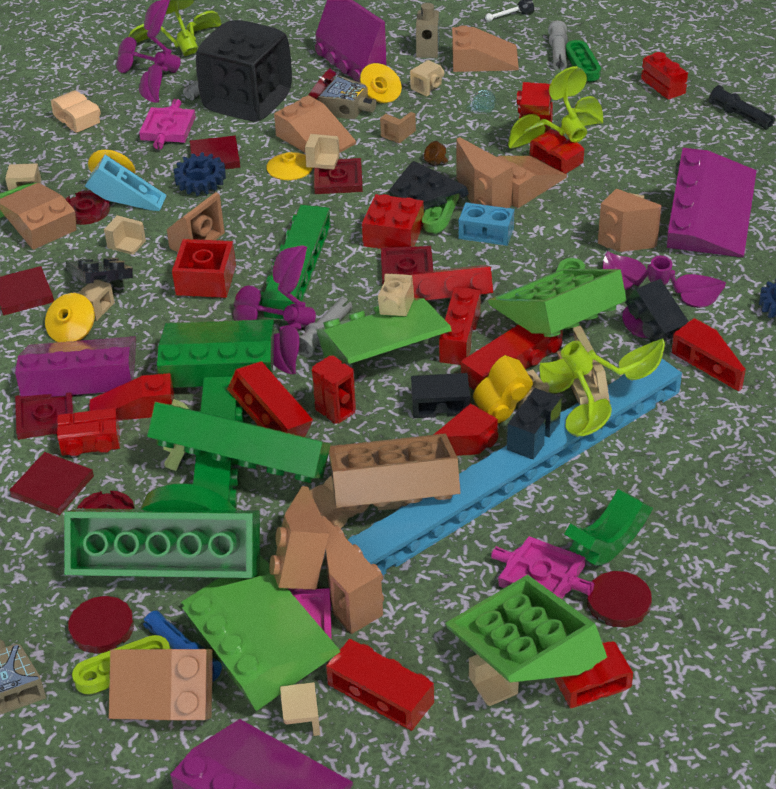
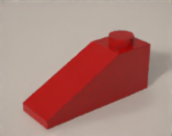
[671,318,746,391]
[89,373,174,421]

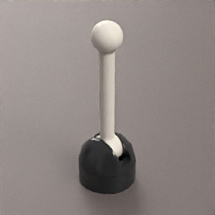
[485,0,534,22]

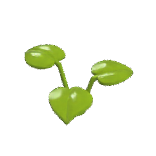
[128,0,222,56]
[508,66,603,149]
[539,338,665,437]

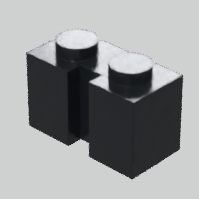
[625,279,689,343]
[411,373,470,419]
[507,388,562,460]

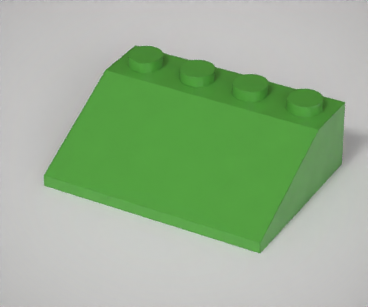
[488,269,627,337]
[316,298,452,364]
[182,574,340,711]
[446,575,607,683]

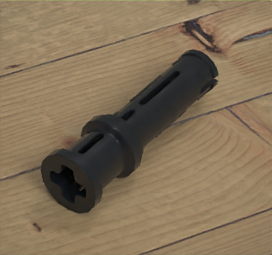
[709,85,775,130]

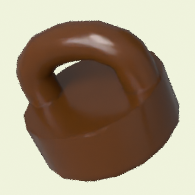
[424,141,448,166]

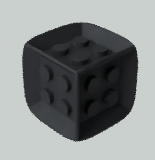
[196,20,292,121]

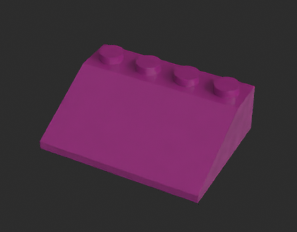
[315,0,387,83]
[667,148,757,258]
[15,336,136,397]
[170,719,353,789]

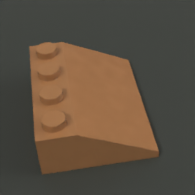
[329,433,460,510]

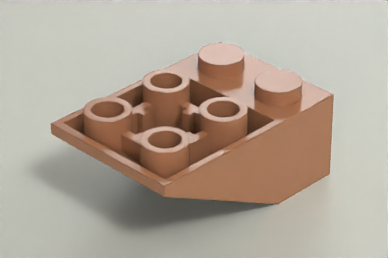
[322,517,384,634]

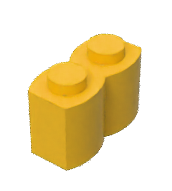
[473,355,533,423]

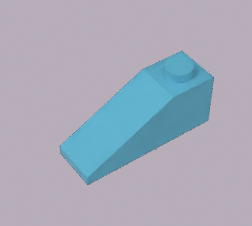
[85,155,166,211]

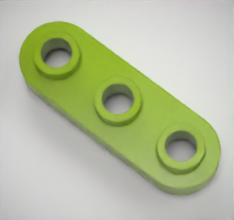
[72,635,170,694]

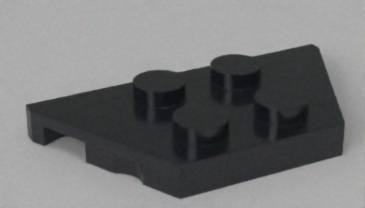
[388,161,469,211]
[66,258,133,284]

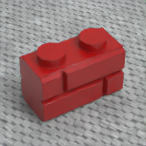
[641,52,688,100]
[312,355,356,424]
[57,408,120,456]

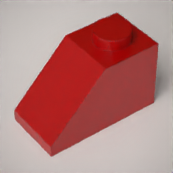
[433,404,498,456]

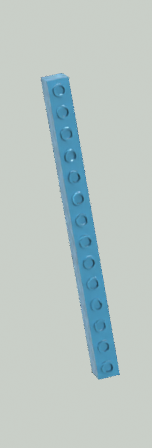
[348,359,682,575]

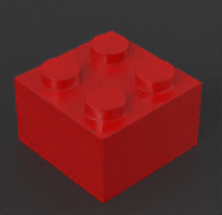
[362,194,424,249]
[172,239,236,298]

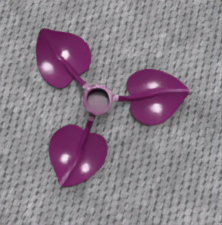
[116,0,181,103]
[233,246,316,374]
[603,251,726,338]

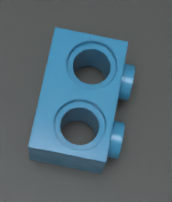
[459,203,514,246]

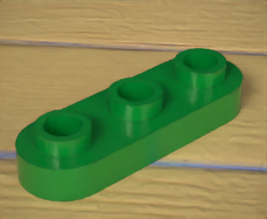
[566,40,601,82]

